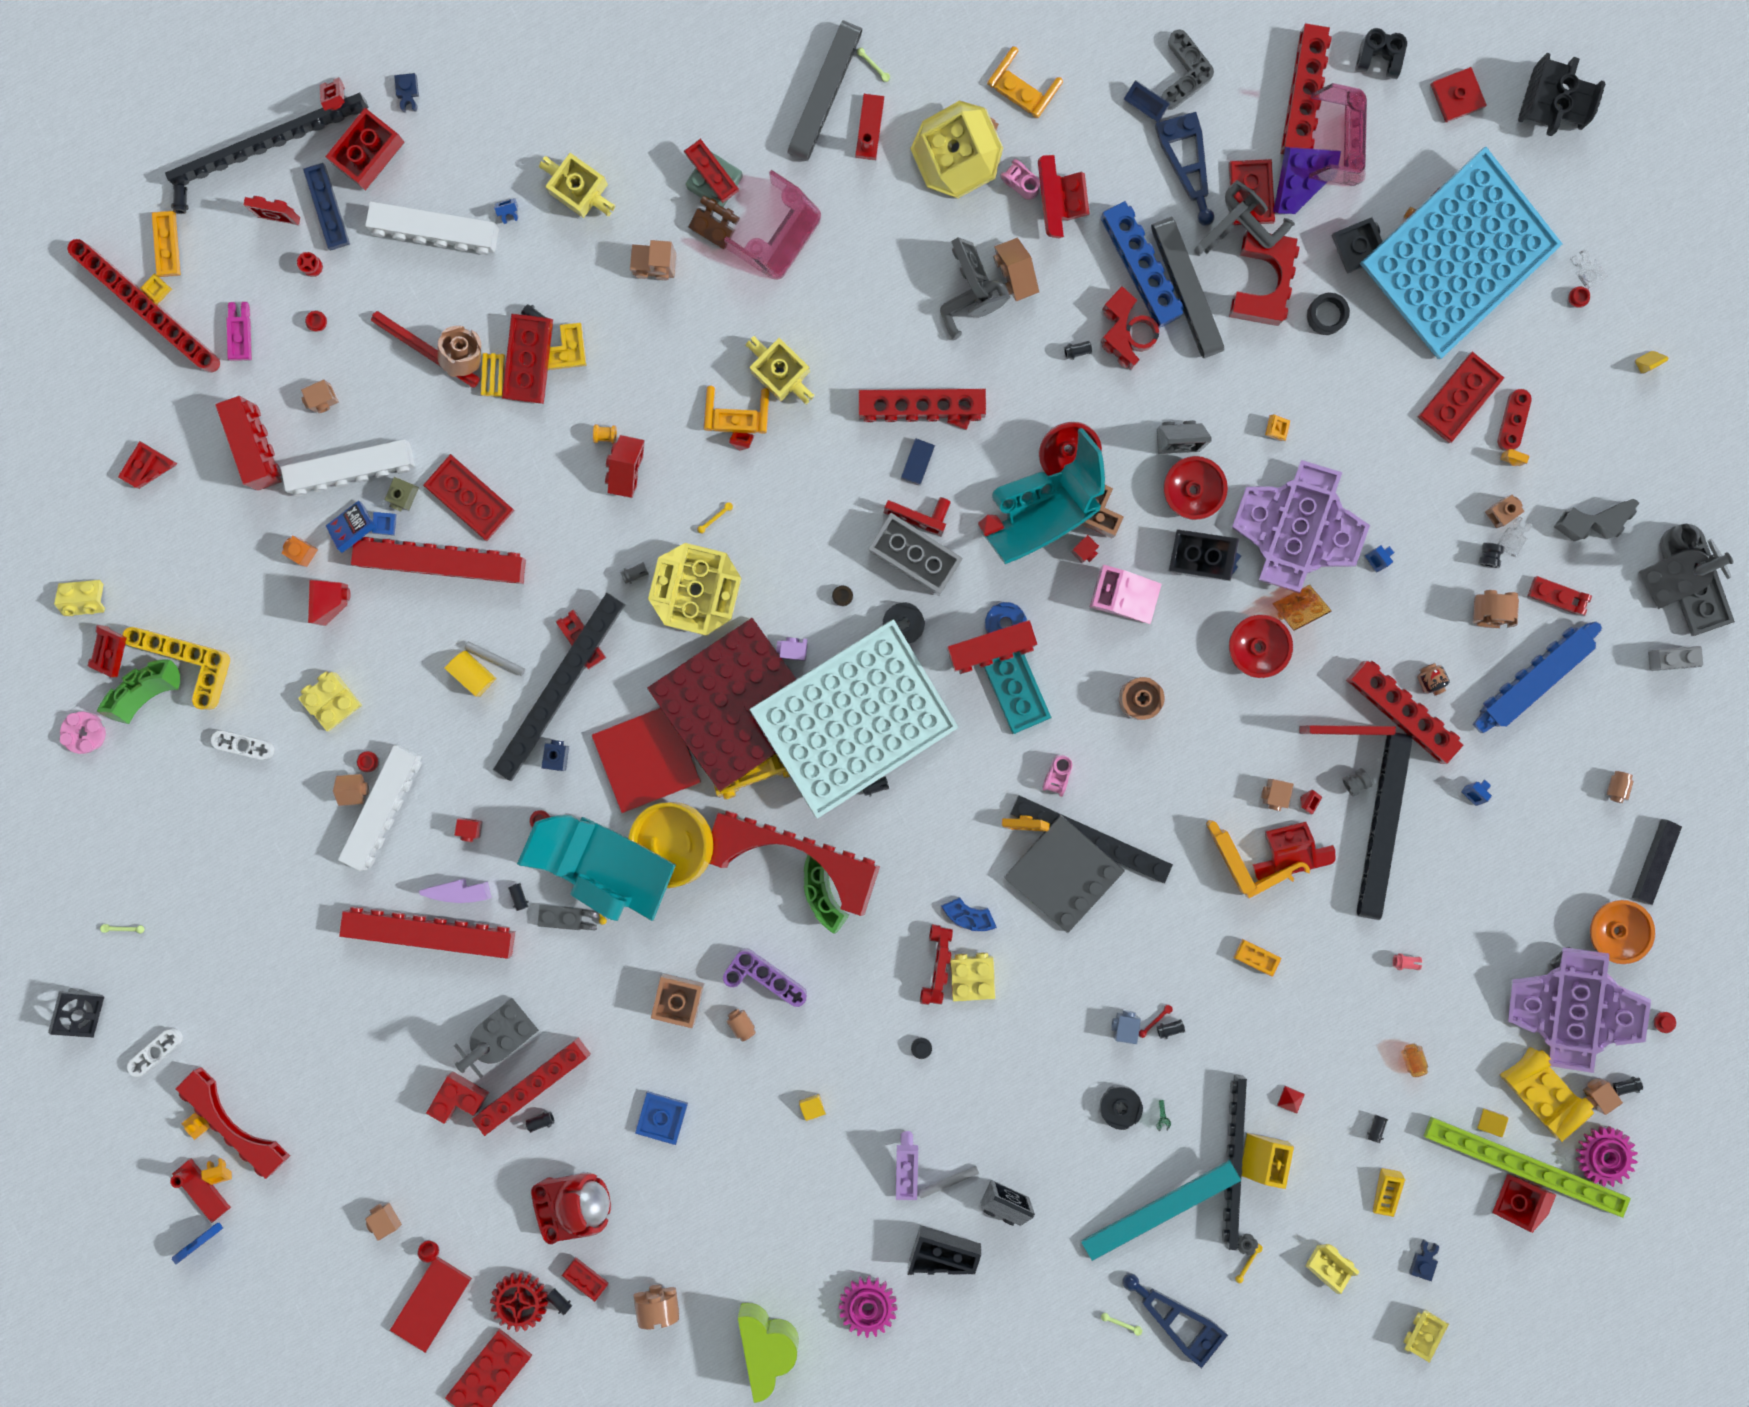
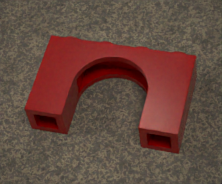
[1229,231,1300,326]

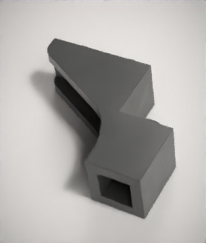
[1554,499,1640,541]

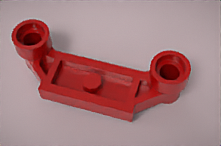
[920,924,953,1005]

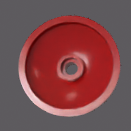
[1039,422,1102,476]
[1164,456,1228,520]
[1229,615,1293,678]

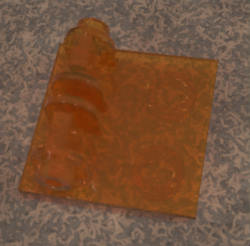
[1272,585,1332,631]

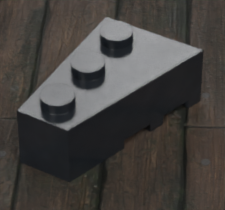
[907,1225,981,1275]

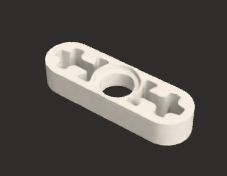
[211,731,275,760]
[127,1028,183,1077]

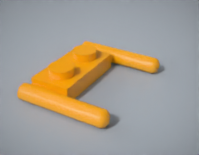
[987,46,1063,118]
[704,385,769,434]

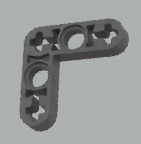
[1161,29,1214,110]

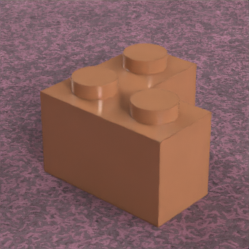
[993,237,1039,301]
[630,240,676,281]
[1081,485,1124,539]

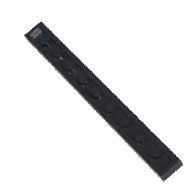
[165,92,369,186]
[493,593,626,781]

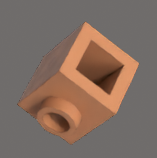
[301,380,339,413]
[1485,494,1525,528]
[333,774,369,806]
[1261,779,1294,811]
[1583,1078,1623,1115]
[365,1203,402,1241]

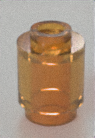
[1401,1043,1429,1077]

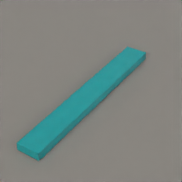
[1081,1160,1241,1261]

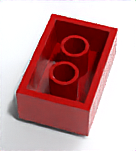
[325,108,405,191]

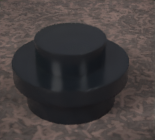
[911,1037,932,1059]

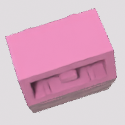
[1090,565,1162,624]

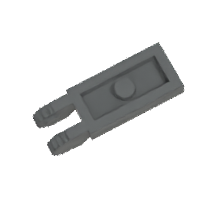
[538,905,598,930]

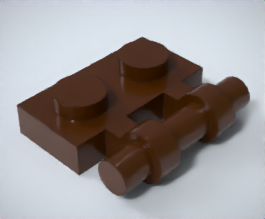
[688,196,740,249]

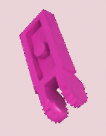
[226,302,252,361]

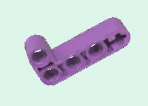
[723,949,807,1007]

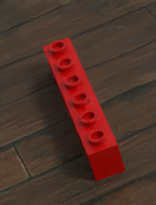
[1280,23,1332,155]
[859,389,986,422]
[1346,661,1464,764]
[472,1037,591,1136]

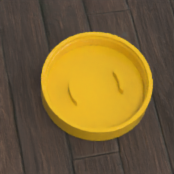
[628,802,713,888]

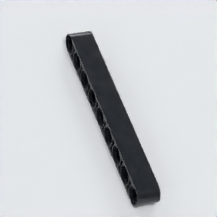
[1357,732,1412,920]

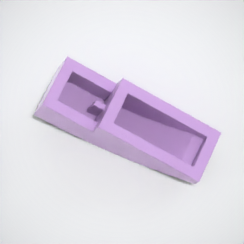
[419,879,492,903]

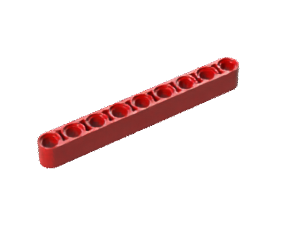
[67,239,220,373]

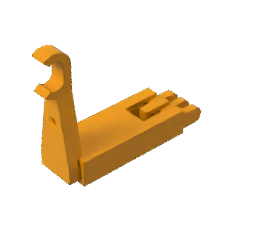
[1206,820,1310,898]

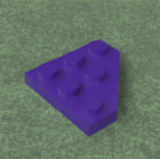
[1273,147,1341,214]

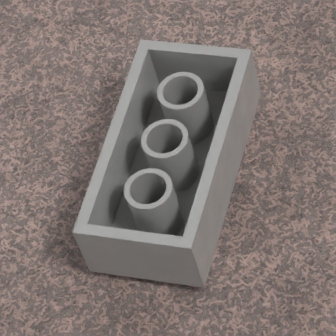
[868,513,963,596]

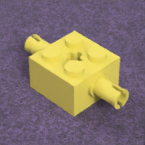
[539,153,615,218]
[745,336,815,405]

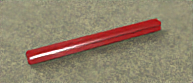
[371,311,480,388]

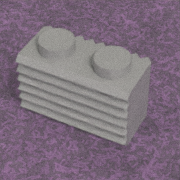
[1648,646,1703,671]

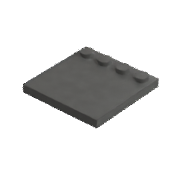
[1004,814,1125,933]

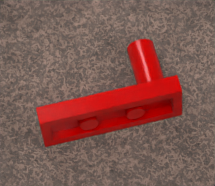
[855,93,885,161]
[883,497,951,537]
[170,1158,231,1223]

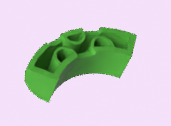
[97,659,180,724]
[804,855,849,934]

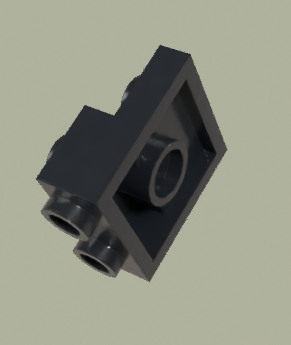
[1331,217,1383,274]

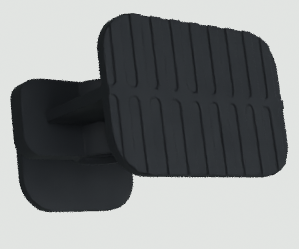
[1518,53,1606,136]

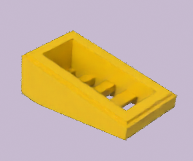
[1373,1168,1405,1217]

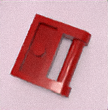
[87,625,127,677]

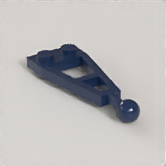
[1155,112,1215,226]
[1122,1273,1228,1369]

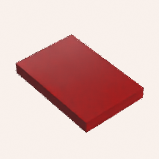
[1229,159,1275,225]

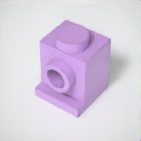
[776,637,808,661]

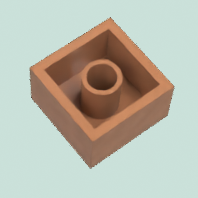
[651,974,705,1028]

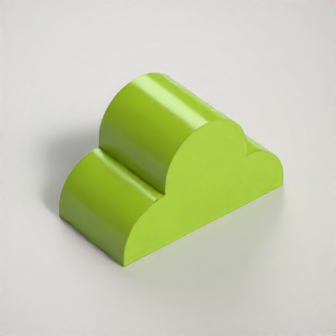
[738,1303,799,1403]

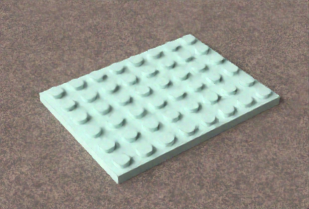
[749,619,959,819]

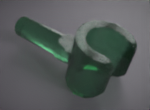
[1156,1100,1171,1131]

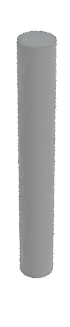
[465,641,525,676]
[918,1166,979,1199]

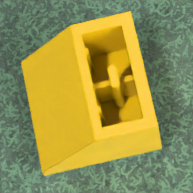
[1242,1133,1294,1189]

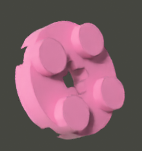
[59,712,106,754]

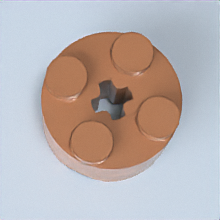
[437,326,481,377]
[1473,590,1519,628]
[1119,677,1165,720]
[633,1284,679,1330]

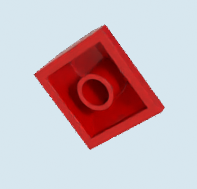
[308,580,351,626]
[1492,1174,1556,1233]

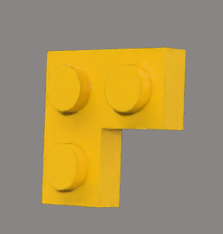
[548,323,587,370]

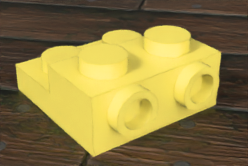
[298,672,362,731]
[950,952,995,1001]

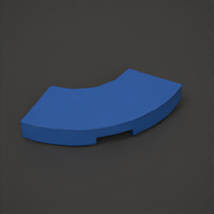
[941,897,997,931]
[171,1222,223,1265]

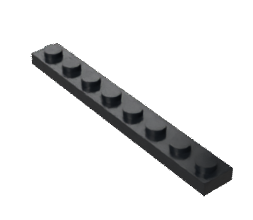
[1010,795,1173,884]
[1222,1075,1247,1250]

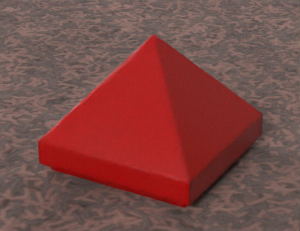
[729,432,754,451]
[978,515,1004,536]
[1300,790,1322,815]
[1277,1086,1305,1114]

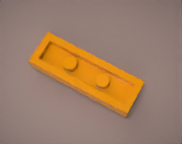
[152,211,181,277]

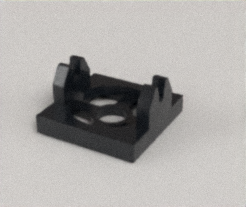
[48,988,104,1038]

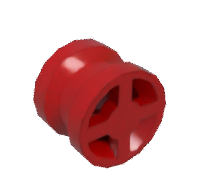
[297,252,323,277]

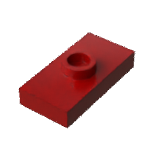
[561,1257,609,1302]

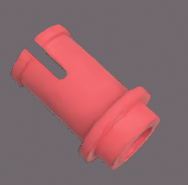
[1393,953,1422,970]

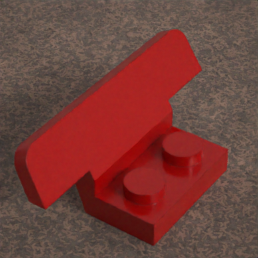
[1038,155,1090,239]
[1253,822,1336,880]

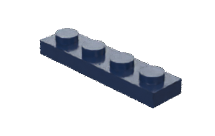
[303,163,350,251]

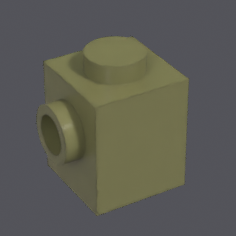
[384,477,419,512]

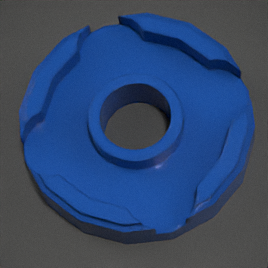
[985,602,1027,633]

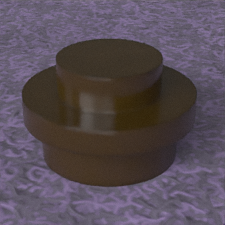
[832,585,853,607]

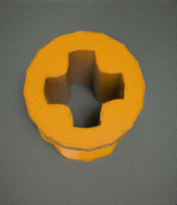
[593,424,617,444]

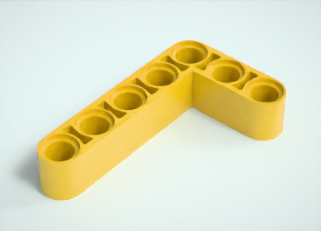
[122,627,230,710]

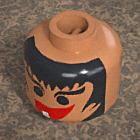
[1417,663,1450,696]

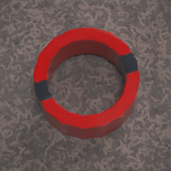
[1126,315,1159,352]

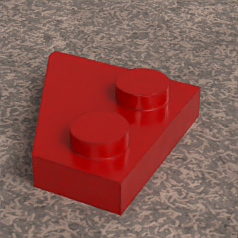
[118,441,177,489]

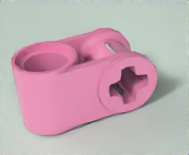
[1000,159,1040,200]
[1042,755,1073,797]

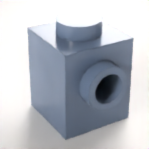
[1111,1010,1141,1044]

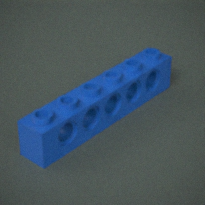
[1100,201,1184,328]

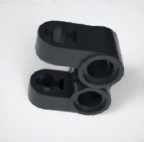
[1355,28,1407,80]

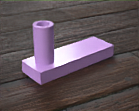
[896,1131,918,1200]

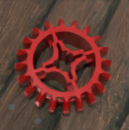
[490,1271,549,1332]

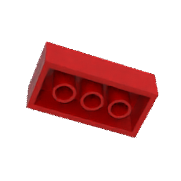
[215,396,282,490]
[947,620,1038,675]

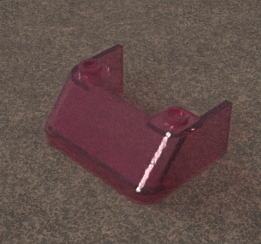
[1309,83,1367,186]
[724,170,821,280]

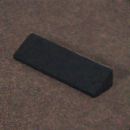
[1632,819,1682,905]

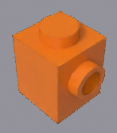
[281,535,318,567]

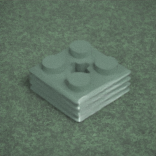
[686,152,743,207]

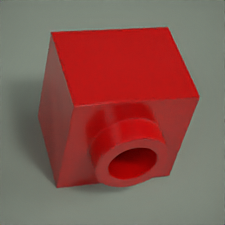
[1070,535,1100,563]
[454,818,483,842]

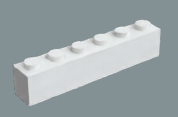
[366,202,499,255]
[281,439,415,496]
[338,745,422,871]

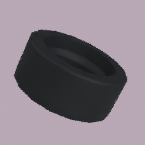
[1307,292,1350,335]

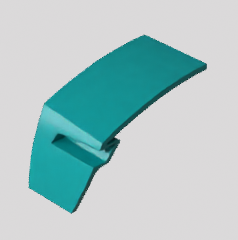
[982,428,1105,564]
[517,815,676,921]

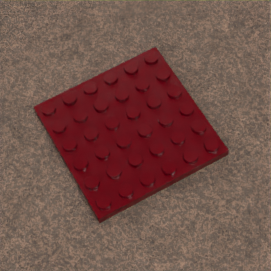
[647,618,796,792]

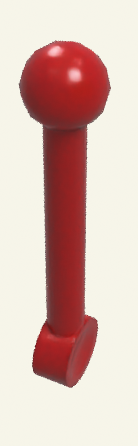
[1139,1005,1173,1038]

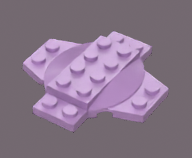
[1232,460,1370,593]
[1508,947,1651,1073]

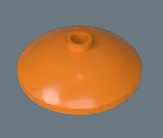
[1590,900,1655,964]

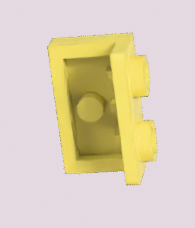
[54,580,105,616]
[1305,1244,1359,1294]
[1403,1310,1449,1363]

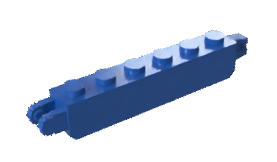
[1473,621,1602,733]

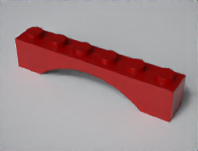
[176,1067,290,1179]

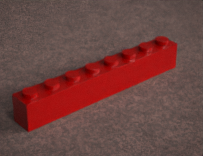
[351,537,526,584]
[339,907,516,959]

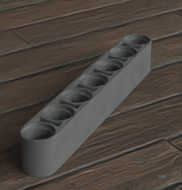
[788,20,863,161]
[1151,217,1224,359]

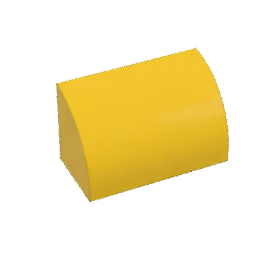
[444,650,497,697]

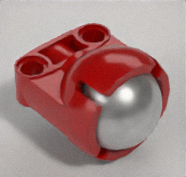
[531,1172,611,1245]

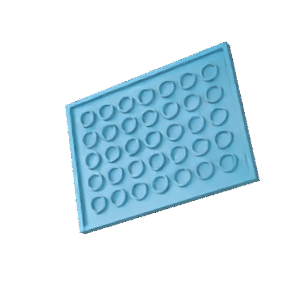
[1360,147,1563,359]

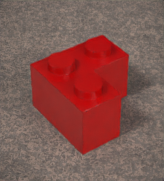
[605,435,645,498]
[426,1072,490,1124]

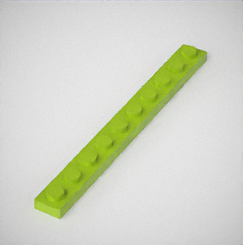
[1423,1116,1631,1218]

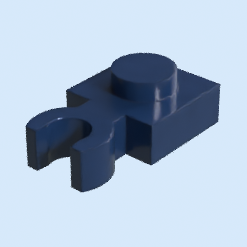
[394,73,419,113]
[1409,1239,1439,1282]

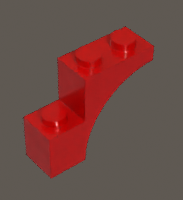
[1101,286,1140,370]

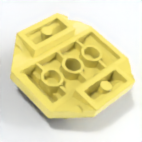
[910,100,1003,199]
[648,543,742,636]

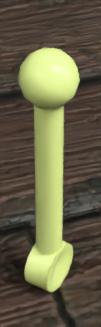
[857,48,890,82]
[100,924,145,934]
[1101,1313,1142,1336]

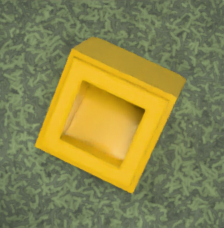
[1635,351,1669,374]
[799,1094,826,1121]
[1477,1108,1509,1137]

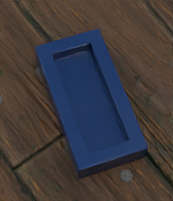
[1124,80,1171,123]
[901,438,935,486]

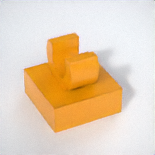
[181,1113,210,1140]
[201,1158,232,1185]

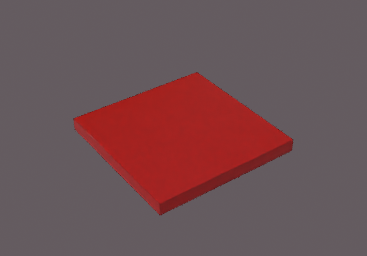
[592,708,701,813]

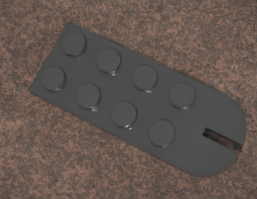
[1660,523,1735,636]

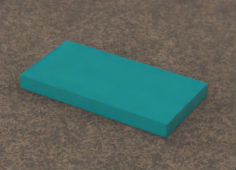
[984,652,1052,735]

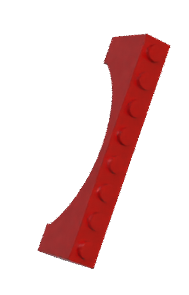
[709,810,880,916]

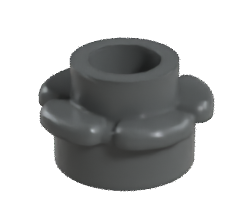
[1238,1234,1258,1255]

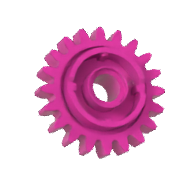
[1576,1126,1638,1187]
[839,1276,897,1338]

